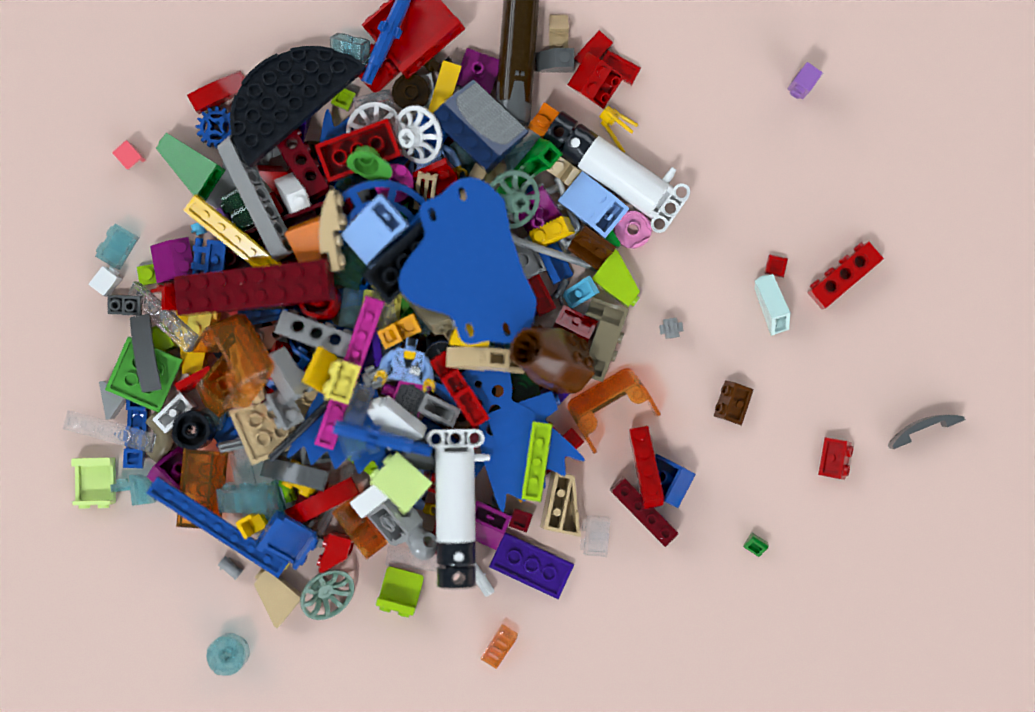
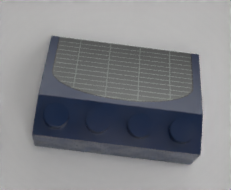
[433,80,529,174]

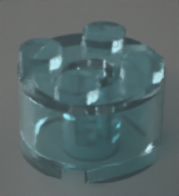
[206,633,250,676]

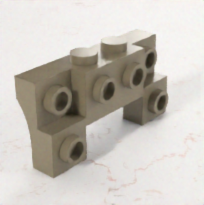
[586,297,629,382]

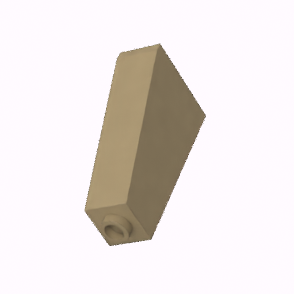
[400,293,453,335]

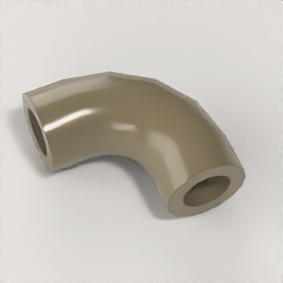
[145,412,174,463]

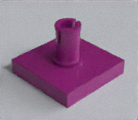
[456,48,499,95]
[518,186,562,234]

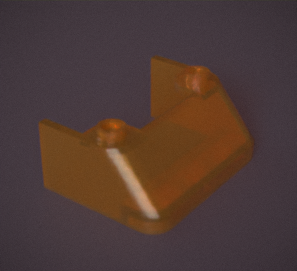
[191,314,274,408]
[567,368,661,454]

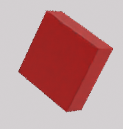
[764,254,788,278]

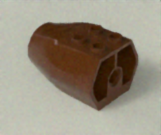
[509,327,595,394]

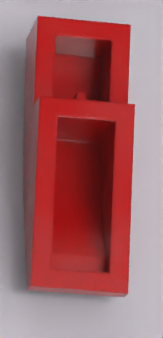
[187,71,244,114]

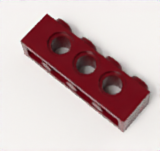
[277,128,331,203]
[610,477,679,547]

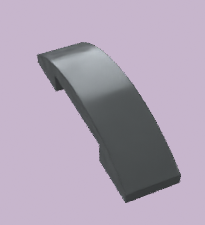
[130,314,162,393]
[888,415,965,449]
[260,458,329,491]

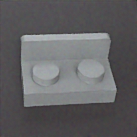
[263,390,305,431]

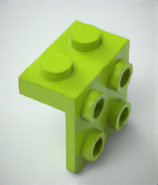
[375,566,424,617]

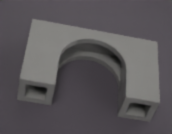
[261,329,344,401]

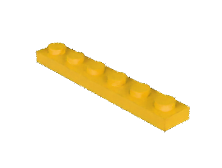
[183,194,283,267]

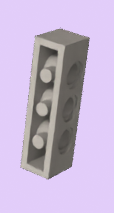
[274,309,353,359]

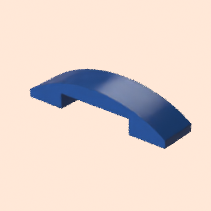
[123,399,148,469]

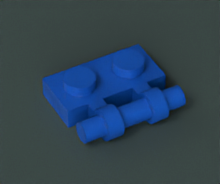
[191,238,228,274]

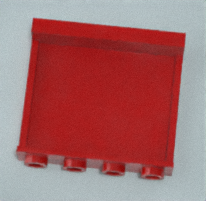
[362,0,465,79]

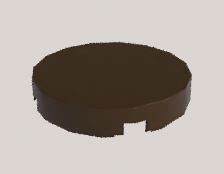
[392,73,430,112]

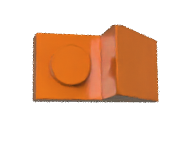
[527,102,560,138]

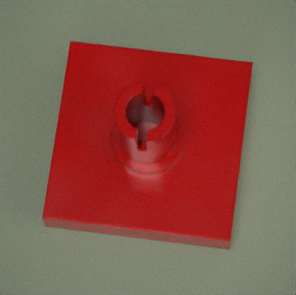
[174,366,221,403]

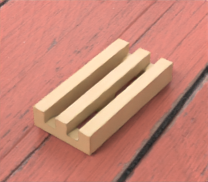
[413,171,438,210]

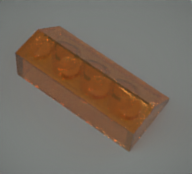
[176,449,228,529]

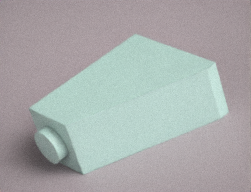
[755,274,790,336]

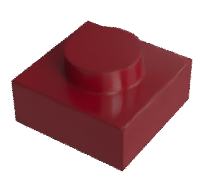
[509,508,533,533]

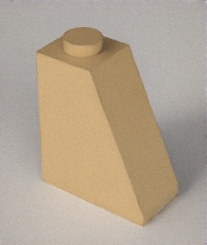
[254,569,301,629]

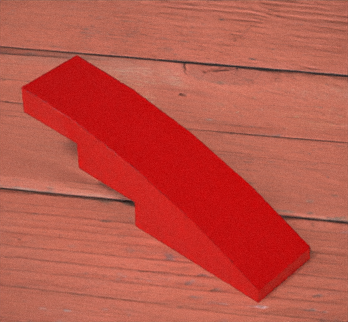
[429,351,489,429]

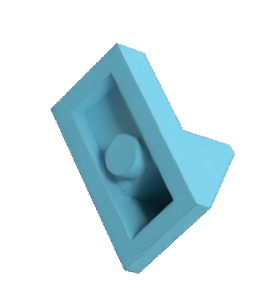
[563,276,599,309]

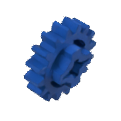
[195,106,231,149]

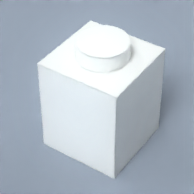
[88,266,123,297]

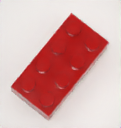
[315,118,404,183]

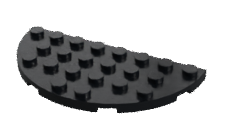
[230,46,366,169]

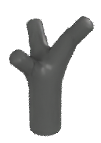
[551,278,569,306]

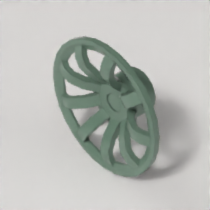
[490,170,540,229]
[300,569,354,620]

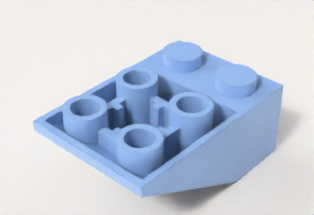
[558,171,630,238]
[341,195,410,265]

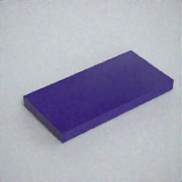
[489,532,575,600]

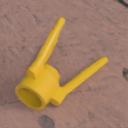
[599,106,638,153]

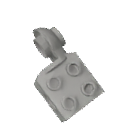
[366,499,437,560]

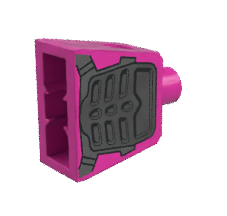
[380,380,430,419]

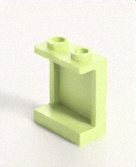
[369,452,432,514]
[71,457,116,509]

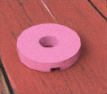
[614,210,652,249]

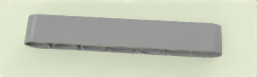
[218,134,293,261]

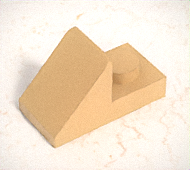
[549,15,569,49]
[546,157,581,186]

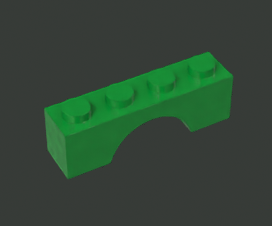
[496,138,562,213]

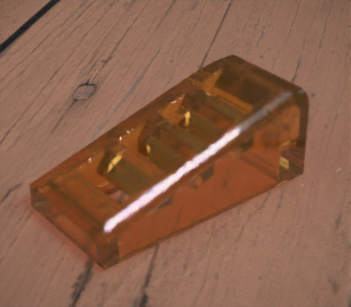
[480,624,518,669]

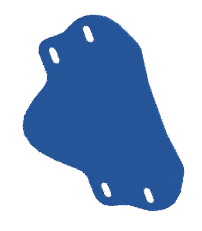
[399,178,537,344]

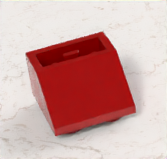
[567,52,624,109]
[317,531,356,573]

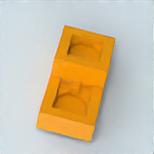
[377,313,422,349]

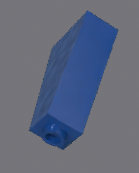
[487,391,561,451]

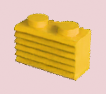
[529,216,575,246]

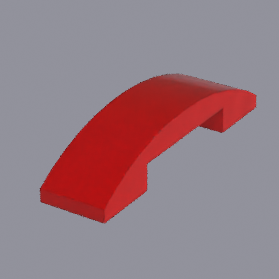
[284,476,360,523]

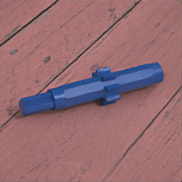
[361,0,411,85]
[333,420,432,457]

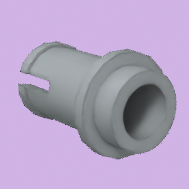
[218,556,243,580]

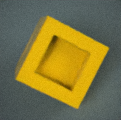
[235,508,268,539]

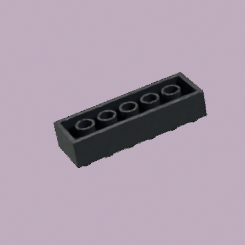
[359,208,437,304]

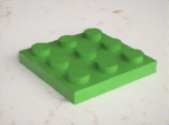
[105,336,183,413]

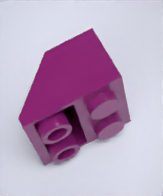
[475,499,512,550]

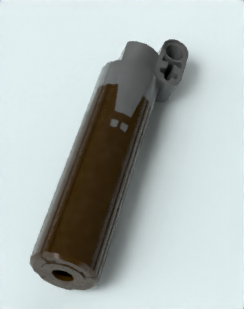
[496,0,539,144]

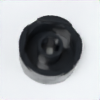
[171,411,216,450]

